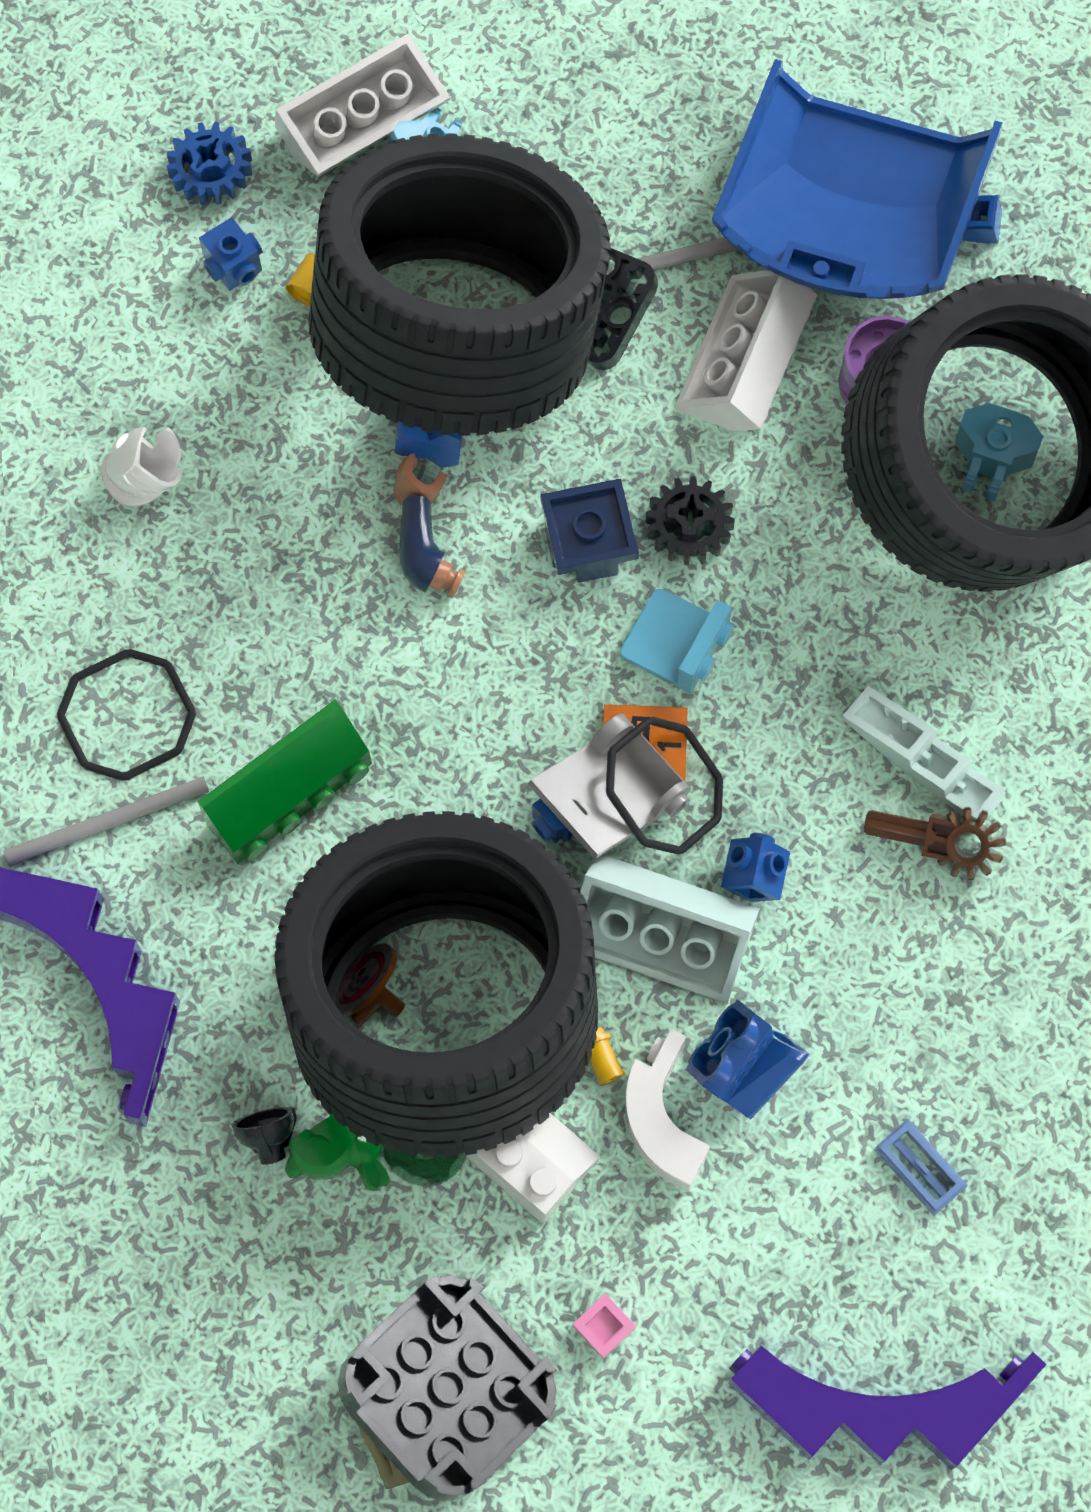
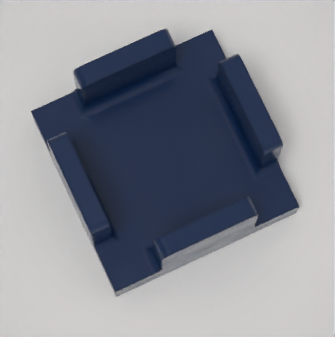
[540,478,639,583]

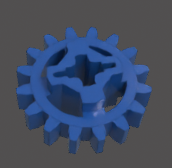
[167,122,252,205]

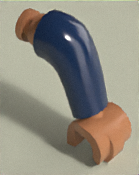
[393,453,466,598]

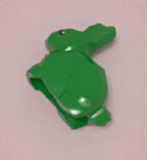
[285,1114,390,1191]

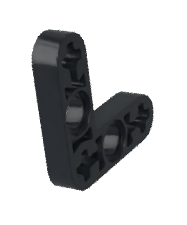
[589,248,658,370]

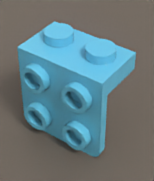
[620,589,735,694]

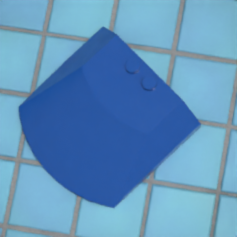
[712,59,1003,299]

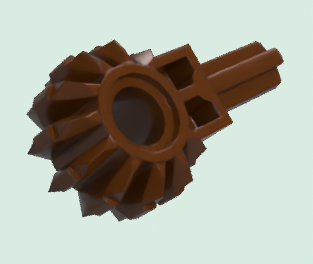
[864,807,1007,880]

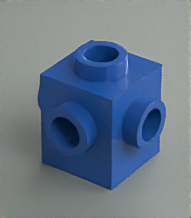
[199,217,263,291]
[721,833,790,902]

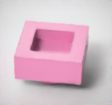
[572,1293,636,1360]

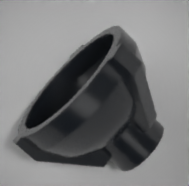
[232,1106,297,1165]

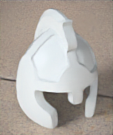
[98,427,182,506]

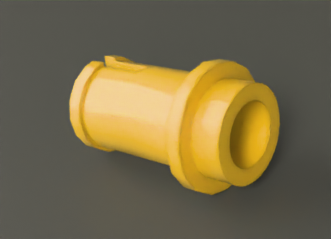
[590,1027,625,1086]

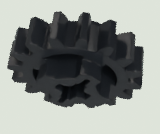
[645,476,735,565]

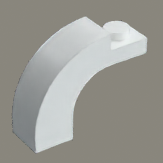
[625,1029,711,1192]

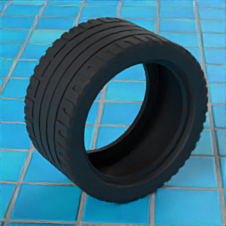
[309,133,611,436]
[841,274,1091,592]
[275,811,598,1158]

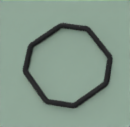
[57,649,196,780]
[606,717,723,855]

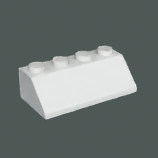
[275,34,451,177]
[674,270,817,431]
[461,1043,601,1224]

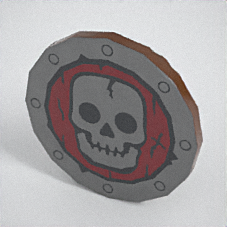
[336,943,405,1026]

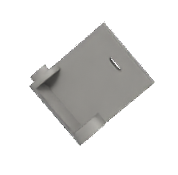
[528,713,691,859]

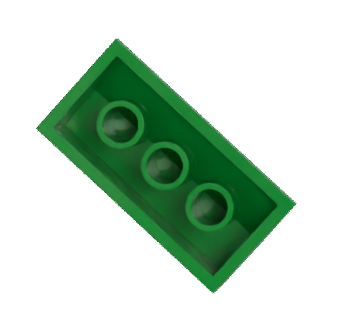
[197,699,372,864]

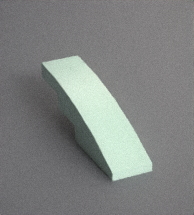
[842,686,1005,821]

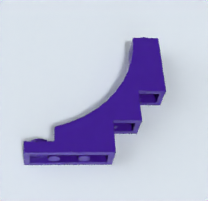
[0,867,180,1127]
[728,1345,1047,1470]

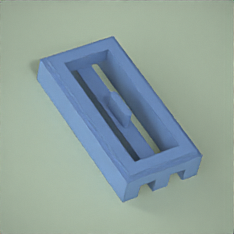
[874,1119,968,1216]

